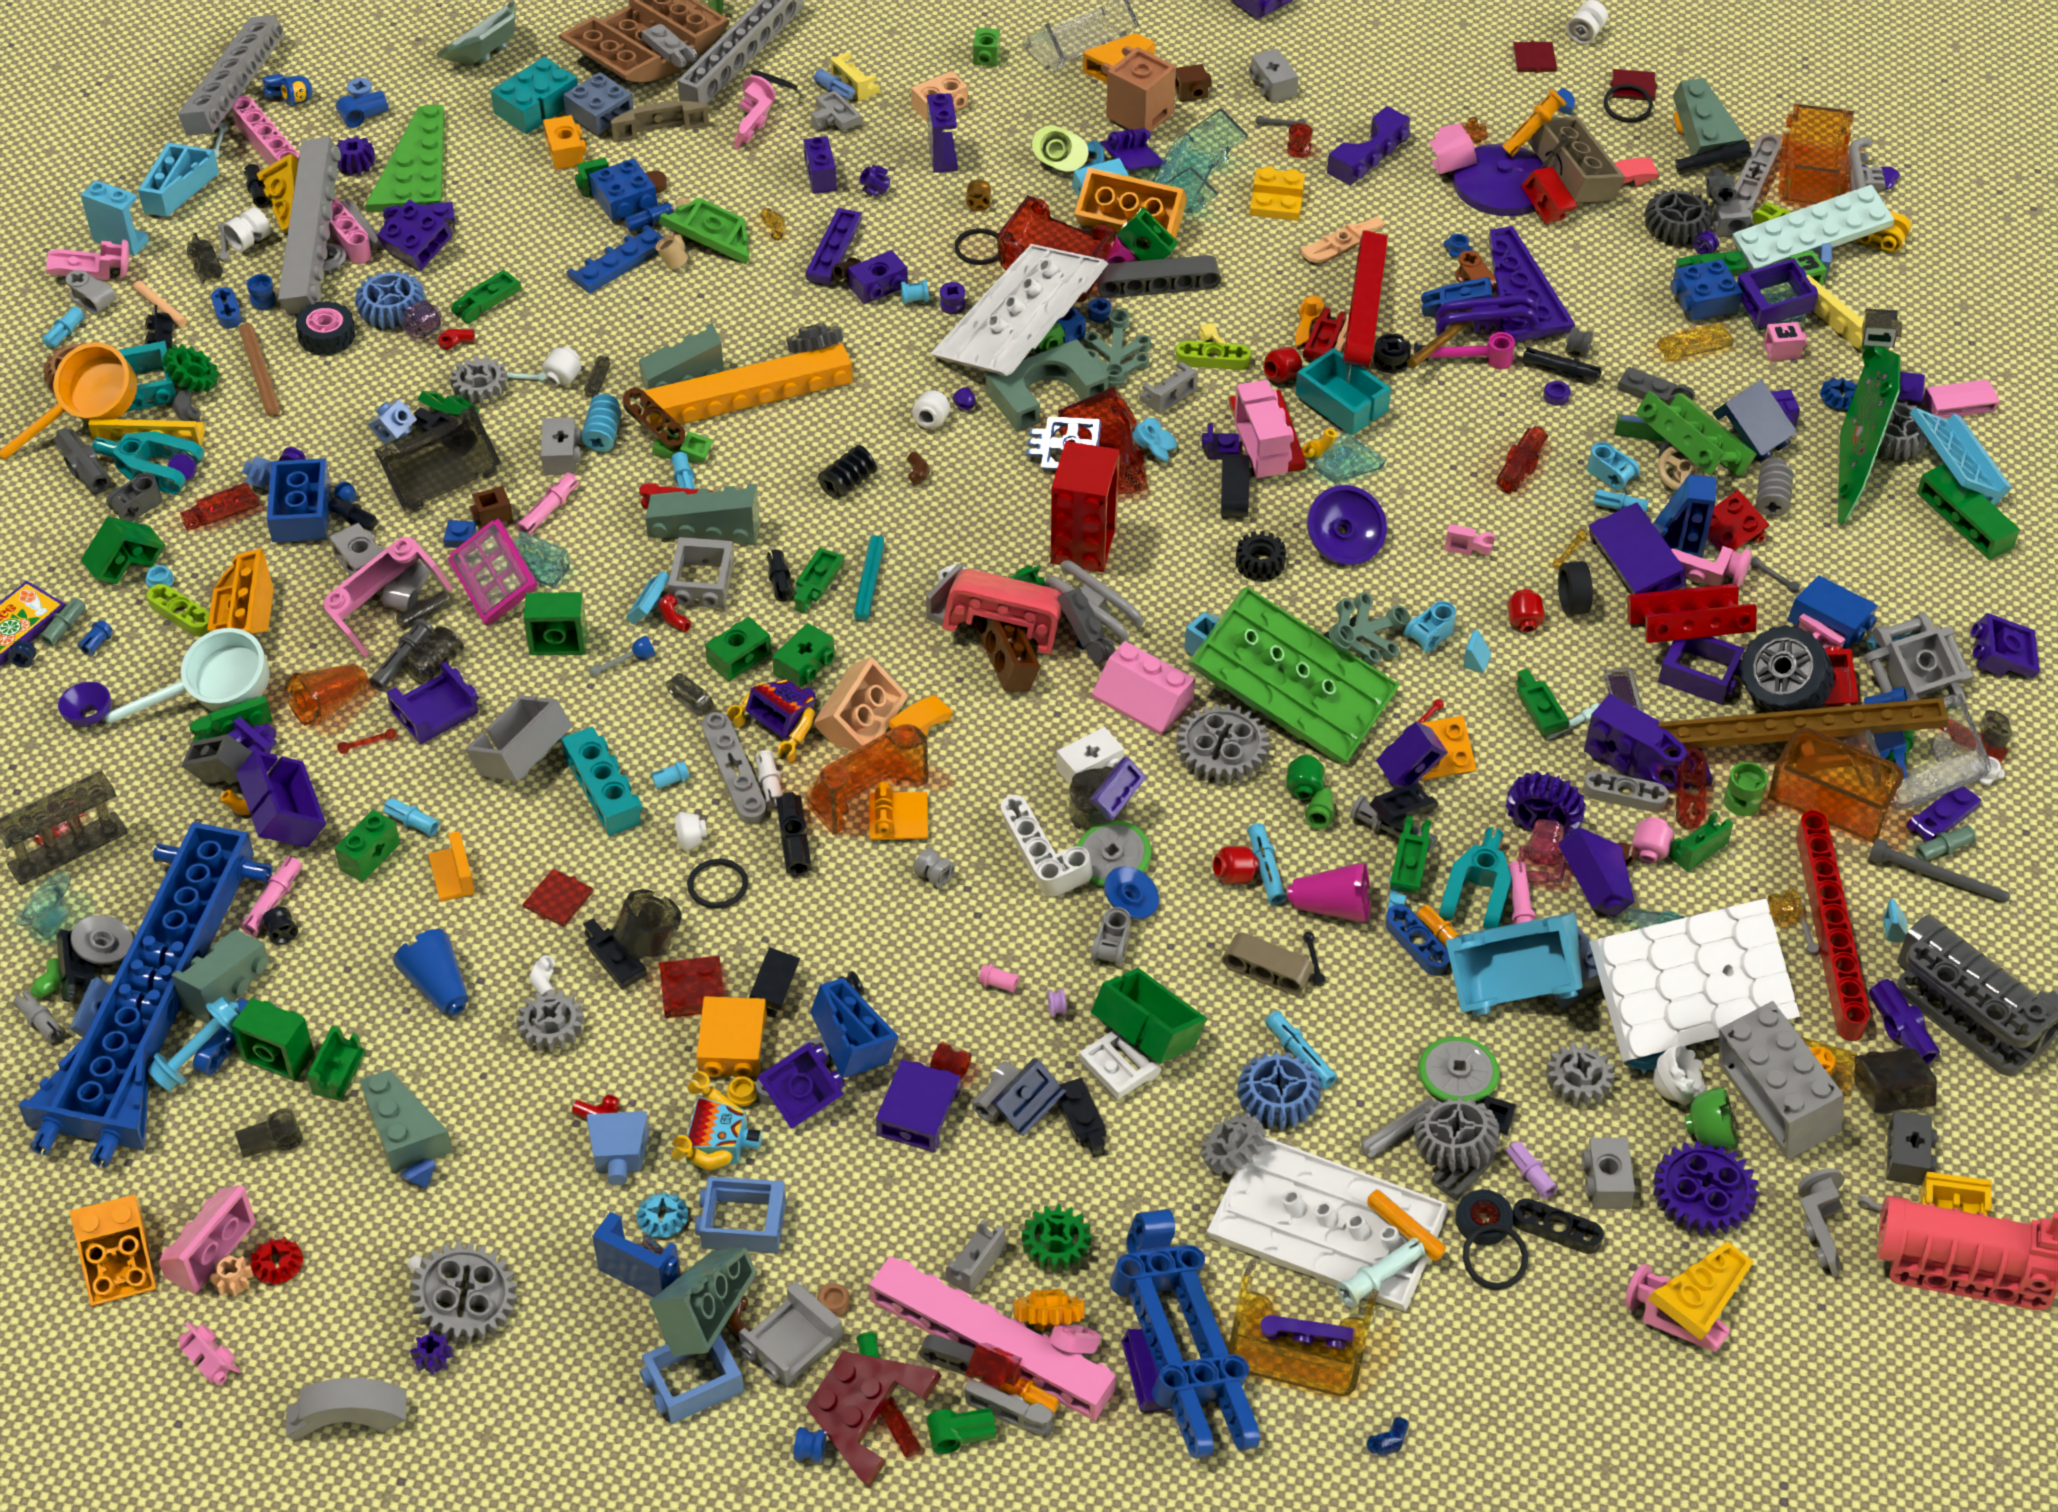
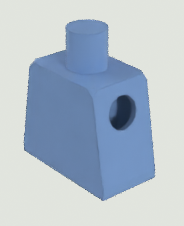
[587,1111,649,1185]

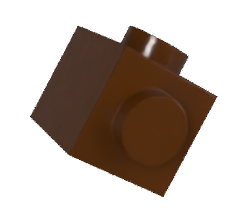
[1175,64,1212,102]

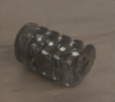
[402,626,465,684]

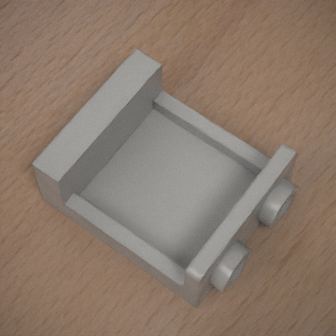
[739,1281,843,1387]

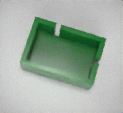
[1091,968,1208,1064]

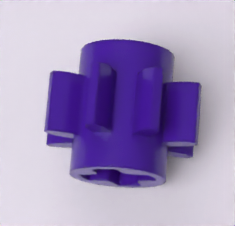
[859,165,890,196]
[410,1331,454,1375]

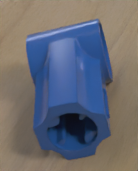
[336,90,389,128]

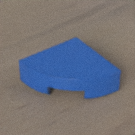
[1557,87,1575,115]

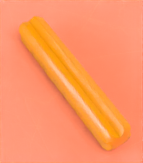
[1367,1189,1446,1261]

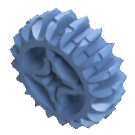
[355,270,426,330]
[1237,1050,1321,1131]

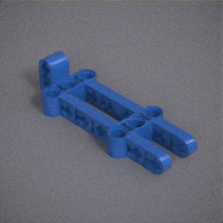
[1109,1209,1260,1459]

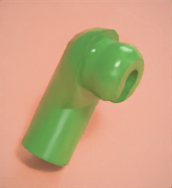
[30,958,63,999]

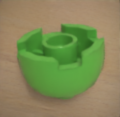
[1685,1087,1738,1150]

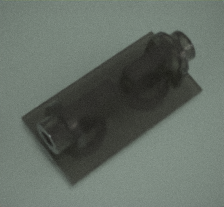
[187,233,223,284]

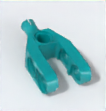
[92,431,204,495]
[1439,827,1511,930]

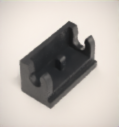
[749,947,800,1017]

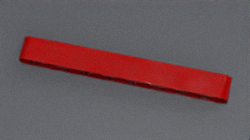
[1342,230,1388,368]
[1796,810,1870,1041]

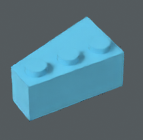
[138,142,219,217]

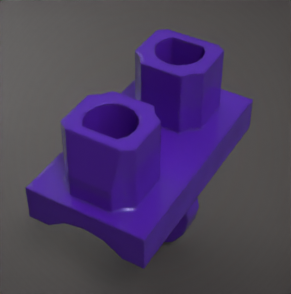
[228,717,277,753]

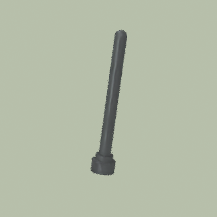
[1868,838,2010,902]

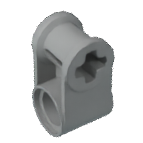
[66,270,116,315]
[1091,907,1130,967]

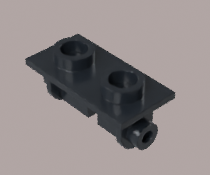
[145,305,173,350]

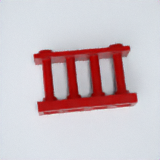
[1627,583,1757,643]

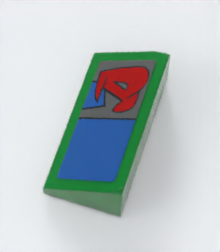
[1614,414,1664,441]

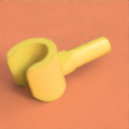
[1198,323,1226,343]

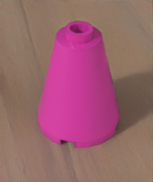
[1287,863,1370,922]

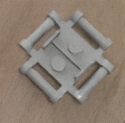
[1863,613,1975,708]

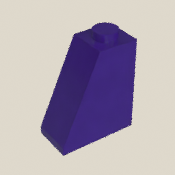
[1558,827,1635,917]

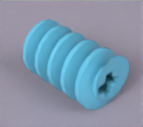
[581,394,622,452]

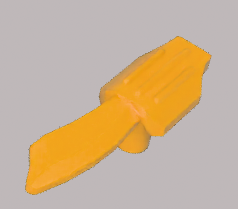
[1295,295,1325,347]

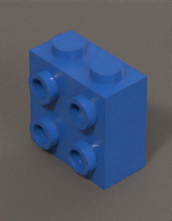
[589,158,657,222]
[1670,259,1743,321]

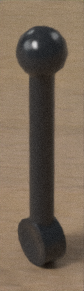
[1303,932,1325,986]

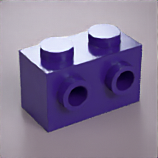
[1376,721,1448,788]

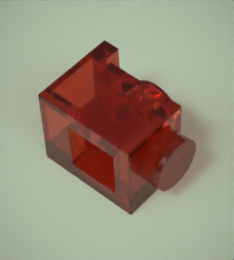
[965,1343,1022,1387]

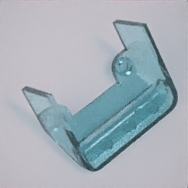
[1152,108,1248,214]

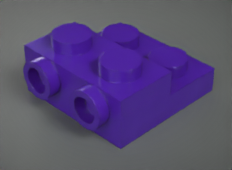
[1970,613,2040,678]
[757,1042,846,1129]

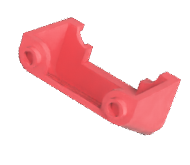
[942,569,1063,655]

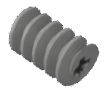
[1755,458,1794,516]

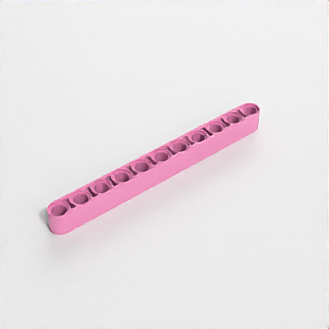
[232,96,372,264]

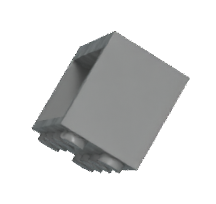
[1719,1001,1844,1160]

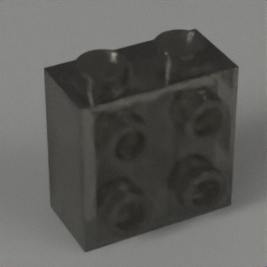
[1854,1047,1937,1114]

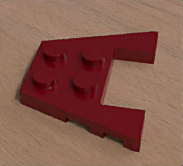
[806,1351,942,1487]

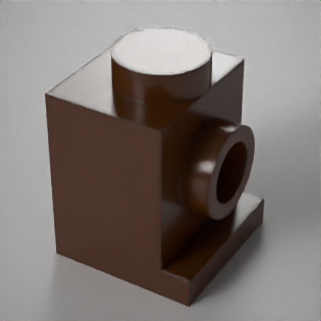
[469,486,514,528]

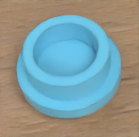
[145,565,174,588]

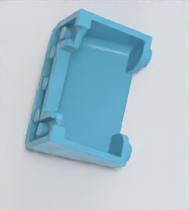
[1446,912,1583,1016]

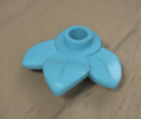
[1133,418,1177,462]

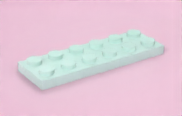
[1732,184,1894,271]

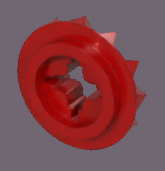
[250,1236,303,1284]

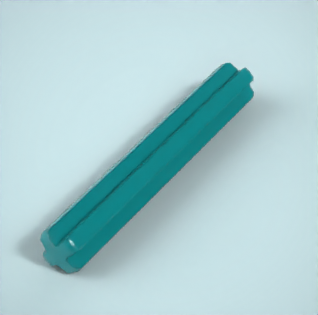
[854,534,884,621]

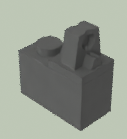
[182,734,252,784]

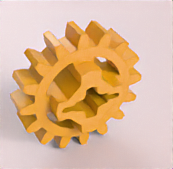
[1014,1289,1085,1330]

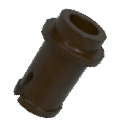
[832,258,861,280]

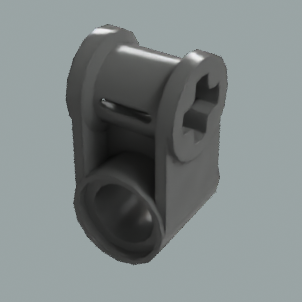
[106,473,162,522]

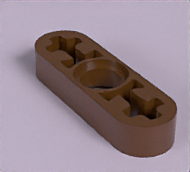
[623,388,685,450]

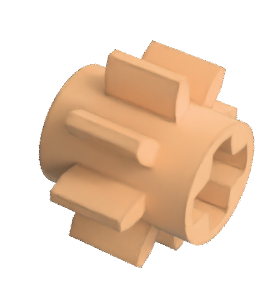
[210,1255,254,1297]

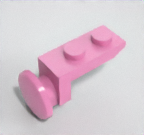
[734,75,776,150]
[46,239,129,280]
[1671,546,1752,587]
[1625,1264,1730,1352]

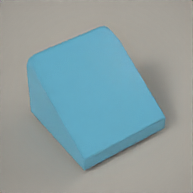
[1463,630,1491,673]
[1883,899,1908,942]

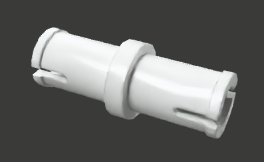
[755,750,783,807]

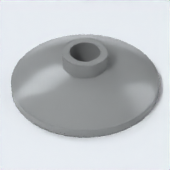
[71,915,133,965]

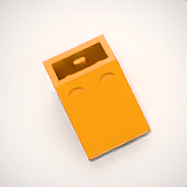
[69,1194,157,1306]

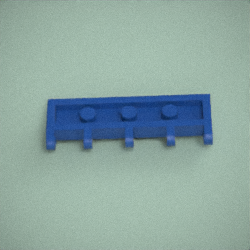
[567,224,664,294]

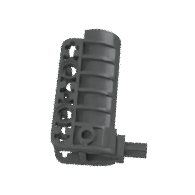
[1897,914,2058,1076]

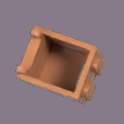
[1101,46,1176,132]

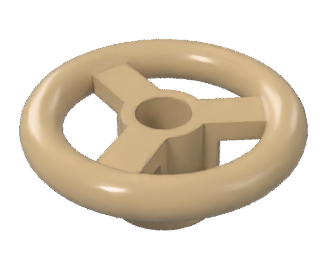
[1658,446,1711,491]

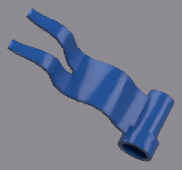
[1864,686,1909,784]

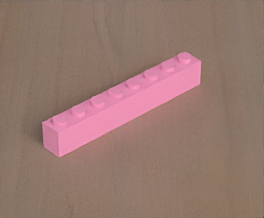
[869,1256,1116,1421]

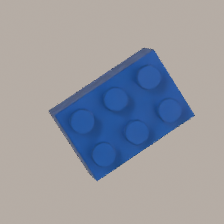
[267,458,331,543]

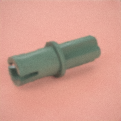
[39,598,86,647]

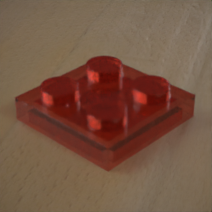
[659,955,724,1018]

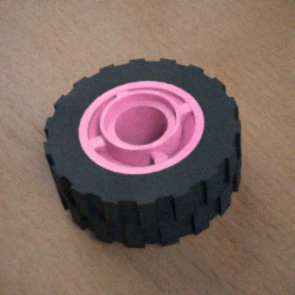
[296,301,355,355]

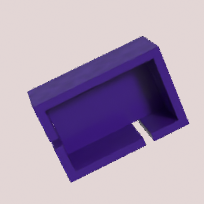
[236,750,326,848]

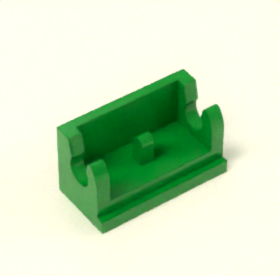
[1668,812,1734,872]
[307,1026,365,1101]

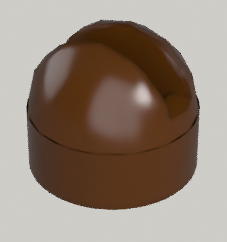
[1616,843,1638,867]

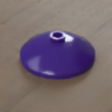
[1307,485,1387,565]

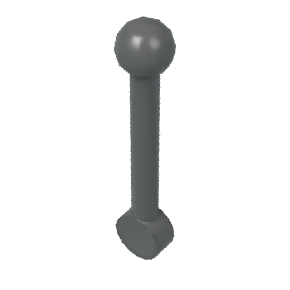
[1255,115,1306,129]
[1750,557,1800,593]

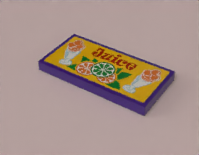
[0,581,66,666]

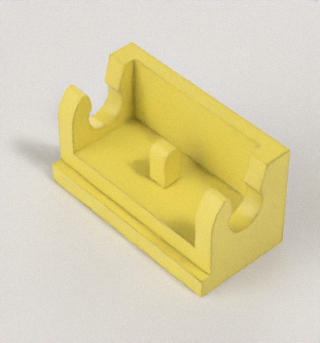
[830,53,880,102]

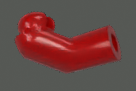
[438,329,475,350]
[658,594,691,632]
[572,1095,619,1120]

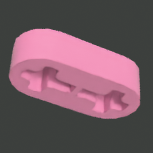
[1049,1324,1102,1354]

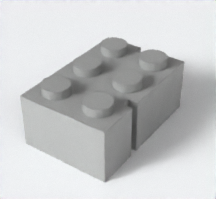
[465,695,572,781]

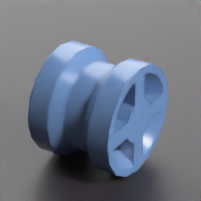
[347,78,372,98]

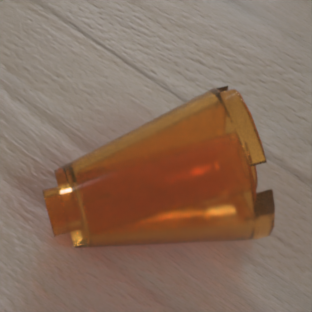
[285,664,368,727]

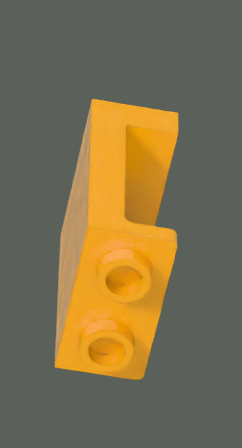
[696,996,767,1078]

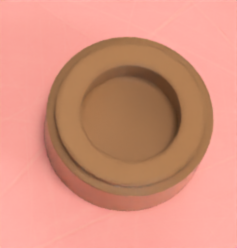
[817,1283,850,1317]

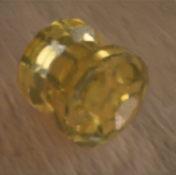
[1767,889,1803,923]

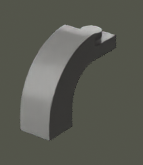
[286,1378,406,1441]

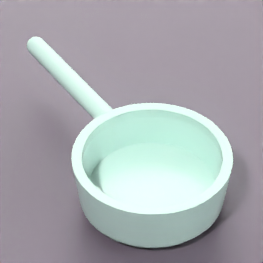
[104,628,270,723]

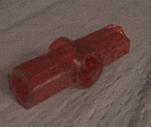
[1496,425,1549,494]

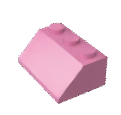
[1092,641,1195,736]
[159,1185,256,1295]

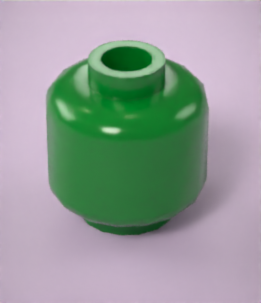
[1286,755,1325,800]

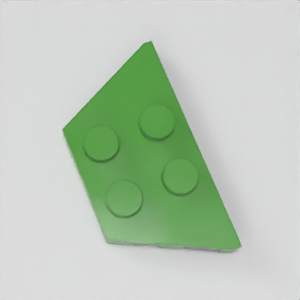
[658,198,750,264]

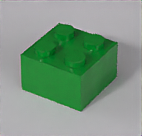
[523,592,588,655]
[231,997,315,1082]

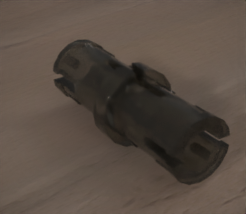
[396,590,453,630]

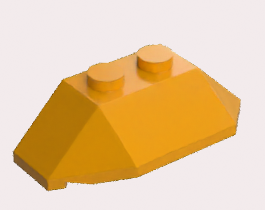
[207,548,274,635]

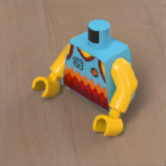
[671,1071,762,1171]

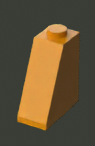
[1083,33,1155,83]

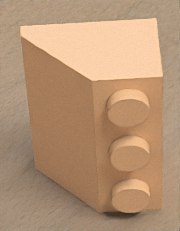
[812,657,908,756]

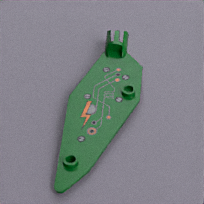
[1838,327,1900,525]

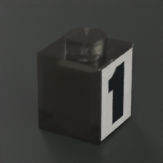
[1862,309,1902,348]

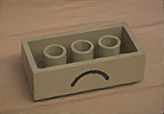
[1527,117,1625,203]

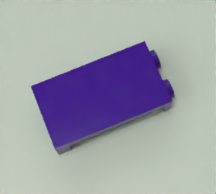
[1588,502,1687,594]

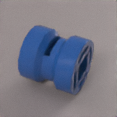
[246,274,276,310]

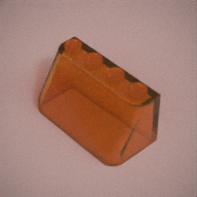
[1767,727,1904,843]

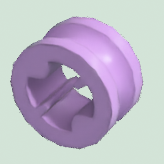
[1048,988,1067,1017]

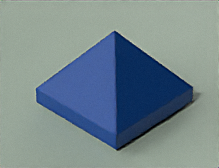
[399,1159,436,1188]

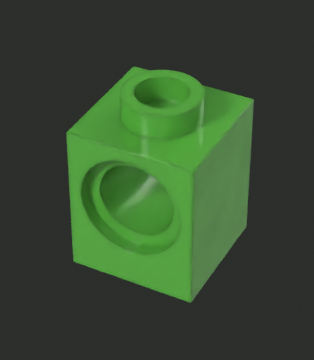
[973,28,1000,66]

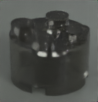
[1069,766,1127,830]
[611,889,682,959]

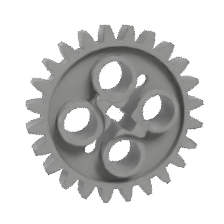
[1176,704,1270,783]
[409,1241,517,1344]

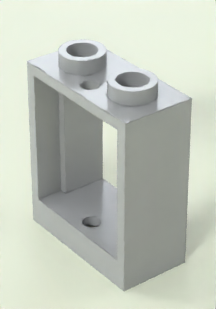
[668,537,735,608]

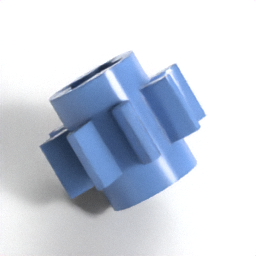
[242,456,271,488]

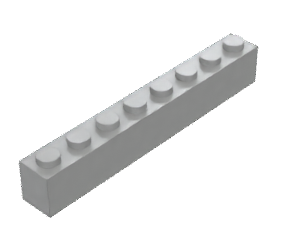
[278,136,341,315]

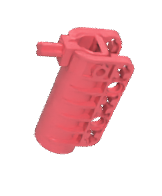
[1877,1195,2058,1310]

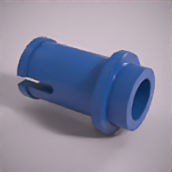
[77,620,113,656]

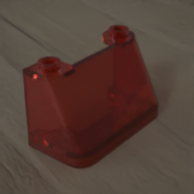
[996,195,1116,302]
[1058,386,1148,494]

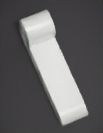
[1001,795,1093,897]

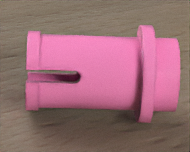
[978,964,1019,993]

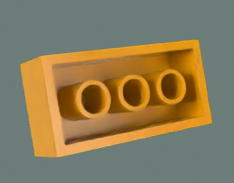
[1074,167,1188,240]

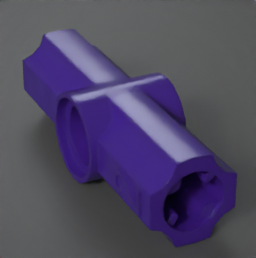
[1869,979,1940,1067]

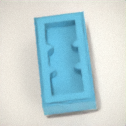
[626,571,670,625]

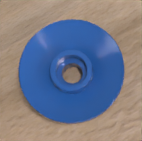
[1104,866,1159,919]

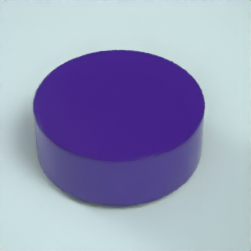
[1543,381,1571,406]
[168,454,197,481]

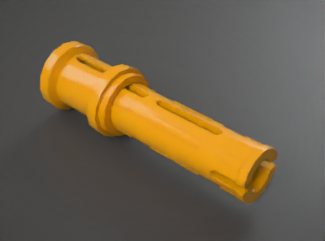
[1502,89,1567,157]

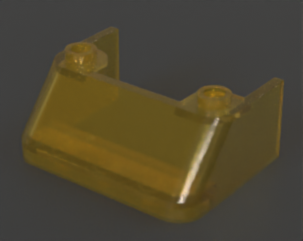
[1228,1259,1379,1397]

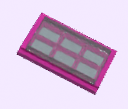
[447,518,539,625]

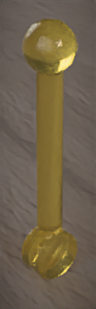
[1553,529,1587,569]

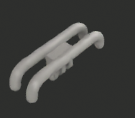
[1846,137,1886,203]
[1045,560,1144,643]

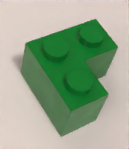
[81,516,166,584]

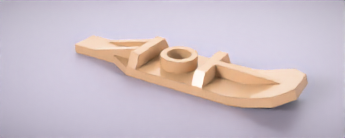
[1301,216,1385,263]

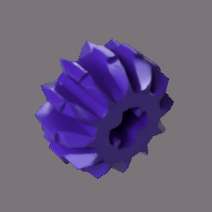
[335,135,375,176]

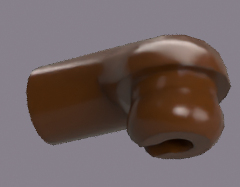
[907,451,930,485]
[725,1295,751,1342]

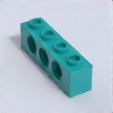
[561,726,643,837]

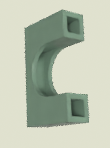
[986,339,1109,432]

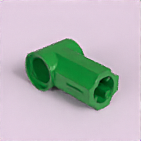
[926,1408,996,1454]

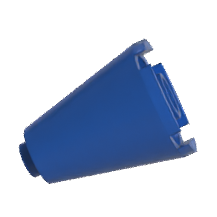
[393,928,469,1016]

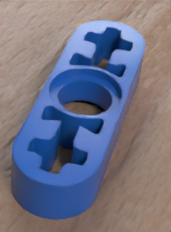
[1385,905,1450,976]
[193,998,248,1075]

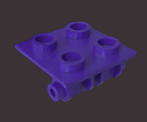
[1100,128,1166,171]

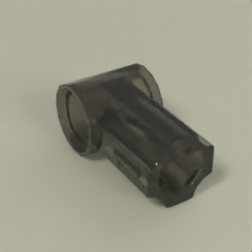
[235,1108,303,1158]

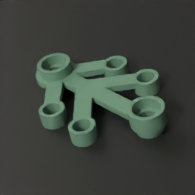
[1084,309,1151,386]
[1329,592,1410,666]

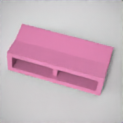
[1923,379,1999,418]

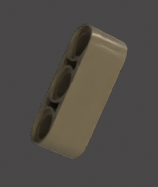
[1222,932,1314,995]

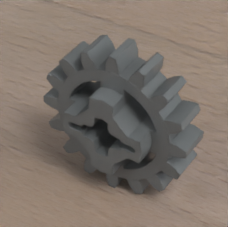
[786,323,844,353]

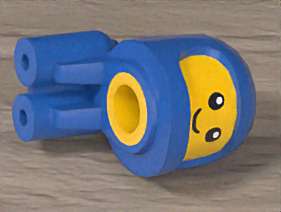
[262,74,312,105]

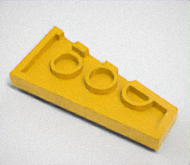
[1647,1241,1754,1341]

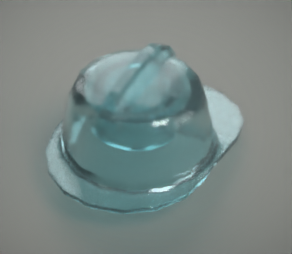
[16,872,71,938]

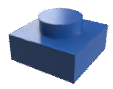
[443,520,477,548]

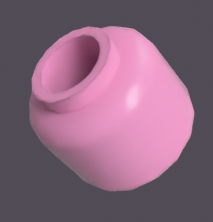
[1631,817,1673,863]

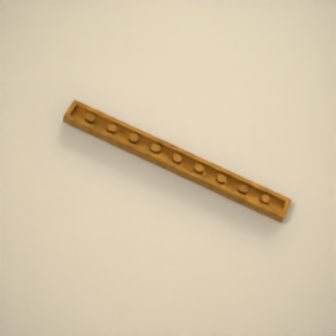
[1658,698,1949,751]

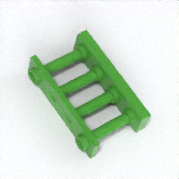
[1635,391,1757,476]

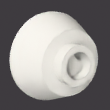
[675,812,707,851]

